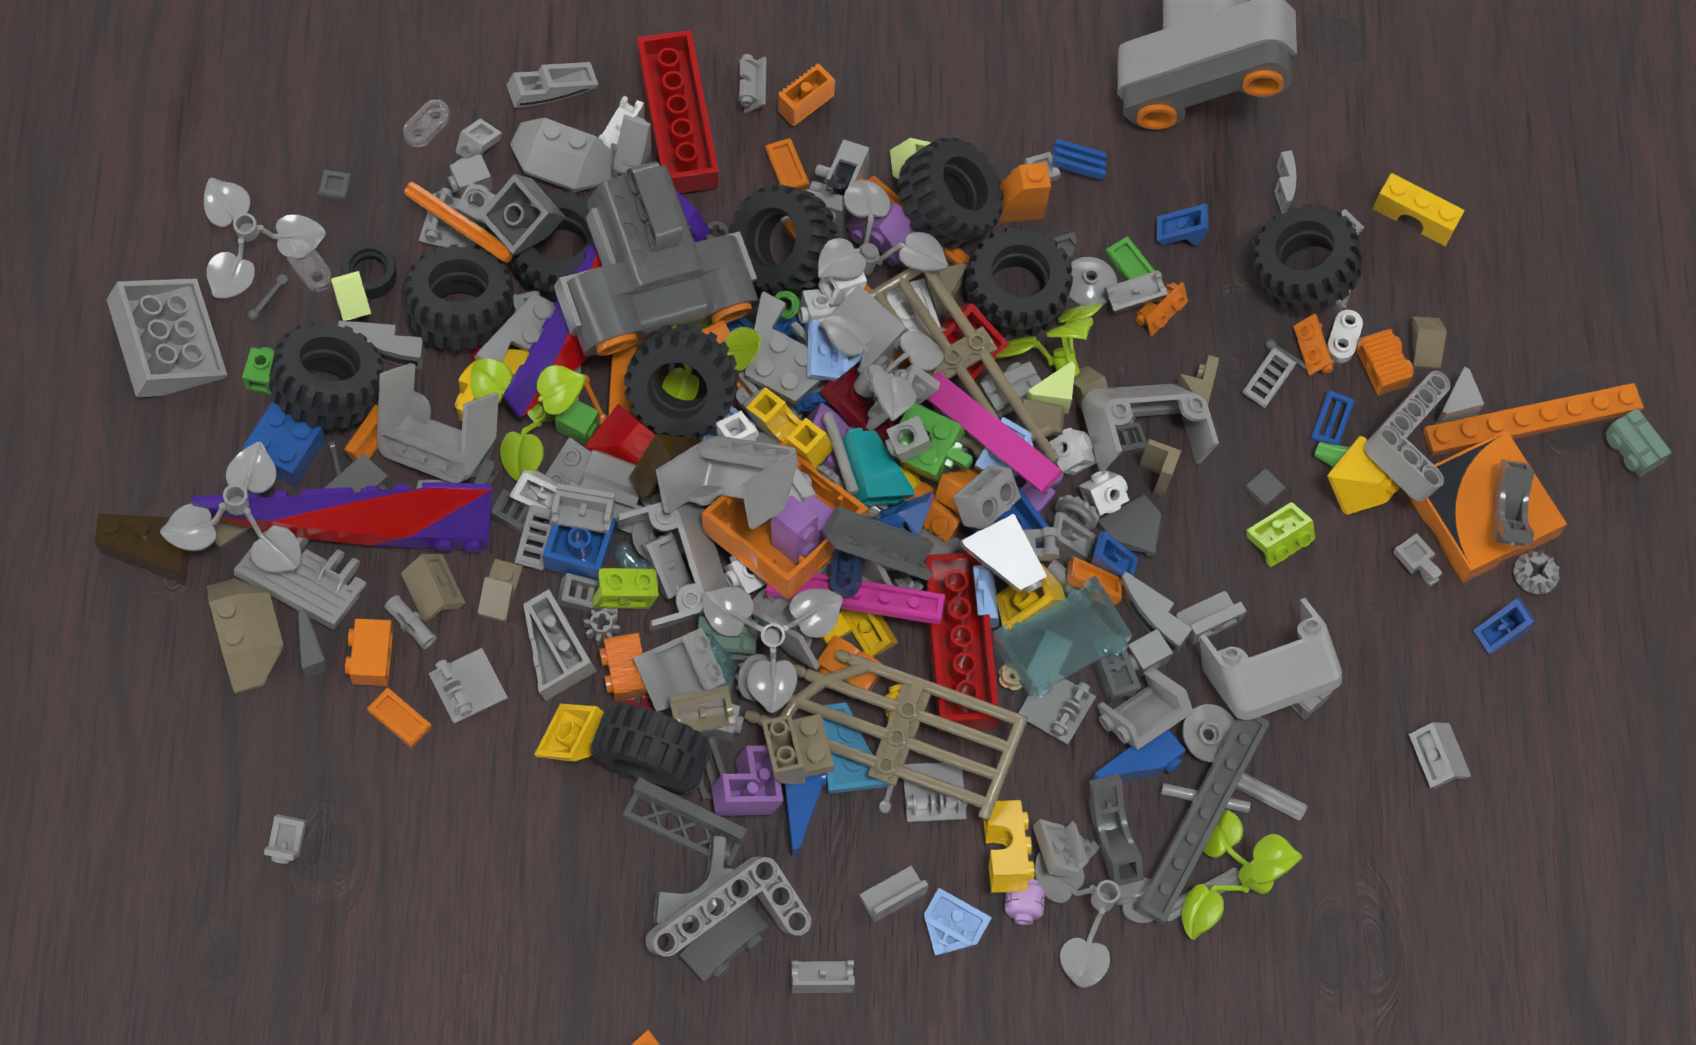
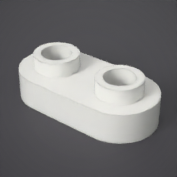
[1327,310,1363,363]

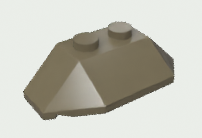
[206,578,284,694]

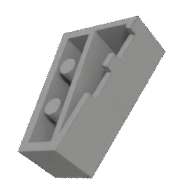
[523,589,597,701]

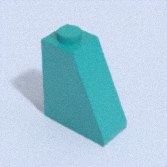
[842,428,915,506]

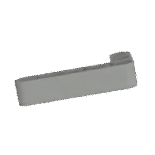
[1364,371,1450,502]
[646,856,811,956]

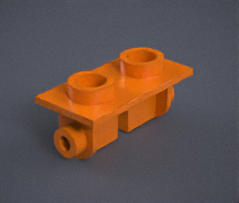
[1135,282,1188,336]
[1293,314,1334,376]

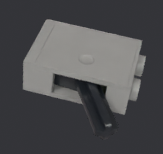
[806,139,869,238]

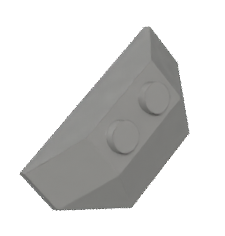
[510,118,616,192]

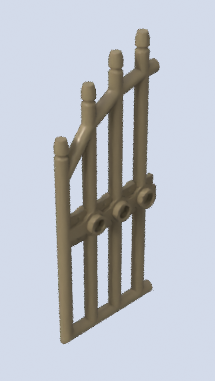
[868,267,1059,464]
[744,650,1029,821]

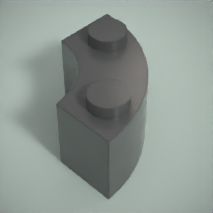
[680,902,769,982]

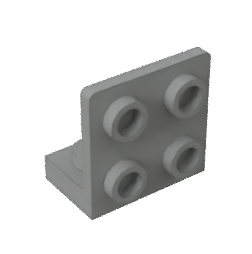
[866,363,940,431]

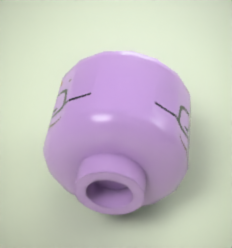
[1005,879,1045,925]

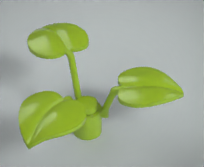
[994,303,1102,376]
[662,323,761,400]
[471,358,586,482]
[1182,809,1302,940]

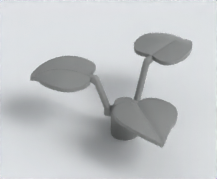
[204,178,326,299]
[818,180,948,279]
[820,315,944,421]
[160,441,301,573]
[702,587,843,713]
[1034,852,1154,988]

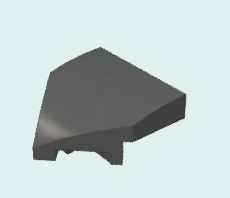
[1098,494,1162,557]

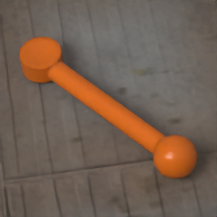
[584,374,608,426]

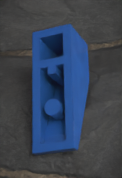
[1092,729,1186,782]
[783,773,826,857]

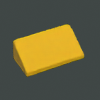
[840,609,898,657]

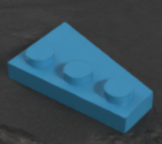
[822,703,888,794]

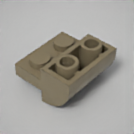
[762,714,834,784]

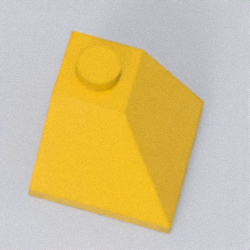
[1327,436,1400,515]
[996,564,1066,632]
[534,703,604,762]

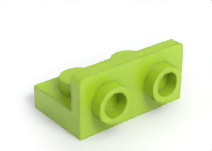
[1246,502,1315,567]
[592,568,659,609]

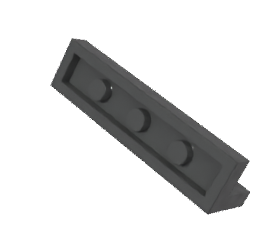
[822,506,934,581]
[623,777,747,868]

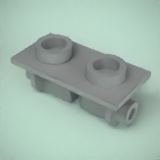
[738,54,766,113]

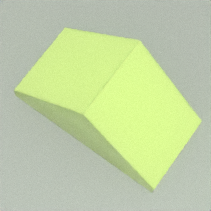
[331,271,371,321]
[1026,361,1075,414]

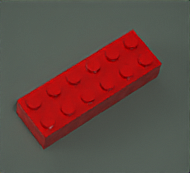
[637,30,719,193]
[924,553,999,732]

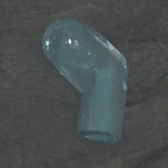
[614,542,651,569]

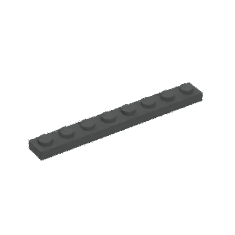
[1136,716,1270,924]

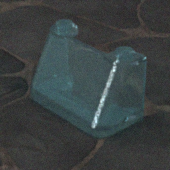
[992,576,1132,698]

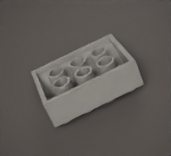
[107,279,227,397]

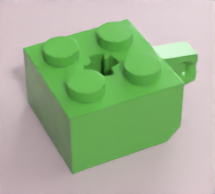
[887,403,973,483]

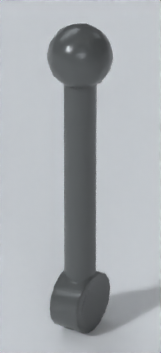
[247,274,289,321]
[1266,339,1316,376]
[329,440,341,477]

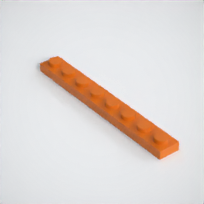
[1423,383,1644,456]

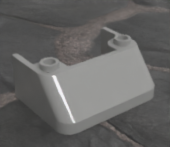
[377,363,499,483]
[1081,384,1219,472]
[656,436,798,529]
[616,501,728,634]
[752,557,893,670]
[1199,598,1342,720]

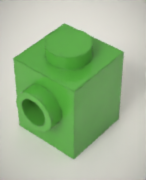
[242,347,275,395]
[553,400,600,445]

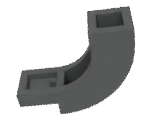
[1493,459,1534,546]
[1088,774,1144,886]
[652,836,734,924]

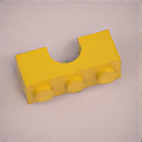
[1373,173,1465,246]
[746,387,833,469]
[983,800,1034,893]

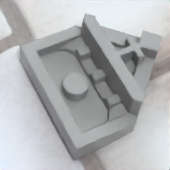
[1033,819,1100,877]

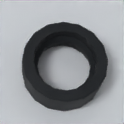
[342,243,397,299]

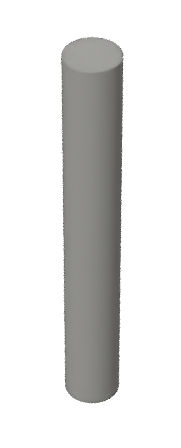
[823,412,859,495]
[1161,783,1251,814]

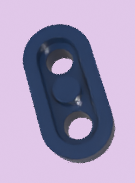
[830,548,864,598]

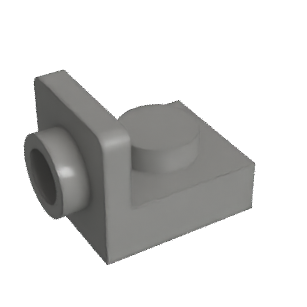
[456,119,502,158]

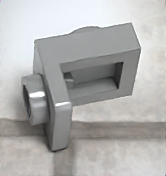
[264,814,307,864]

